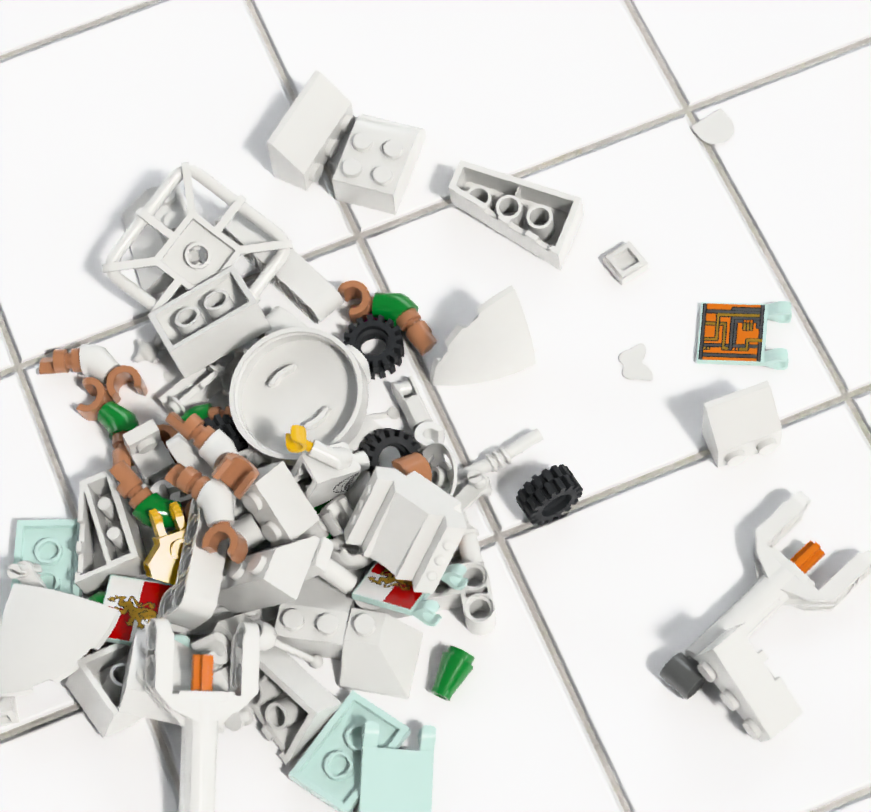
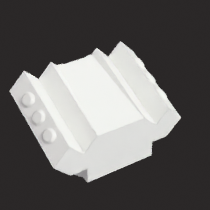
[344,466,467,594]

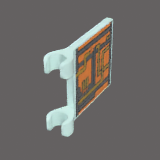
[696,301,792,370]

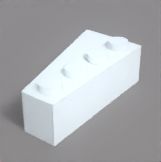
[448,160,584,270]

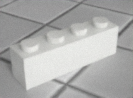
[211,613,341,766]

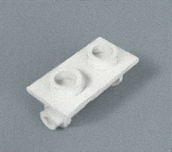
[158,362,230,417]

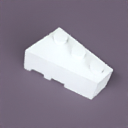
[74,468,147,597]

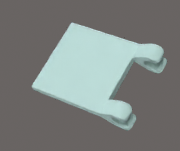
[359,721,436,812]

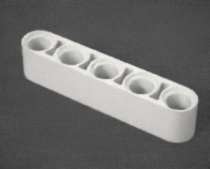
[215,212,343,324]

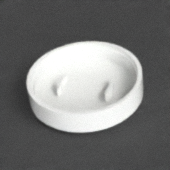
[229,327,369,466]

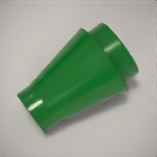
[431,645,475,701]

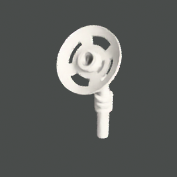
[422,428,544,496]

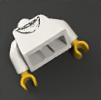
[286,425,370,508]

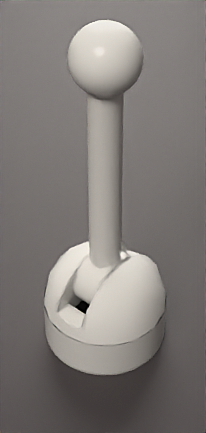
[255,620,324,669]

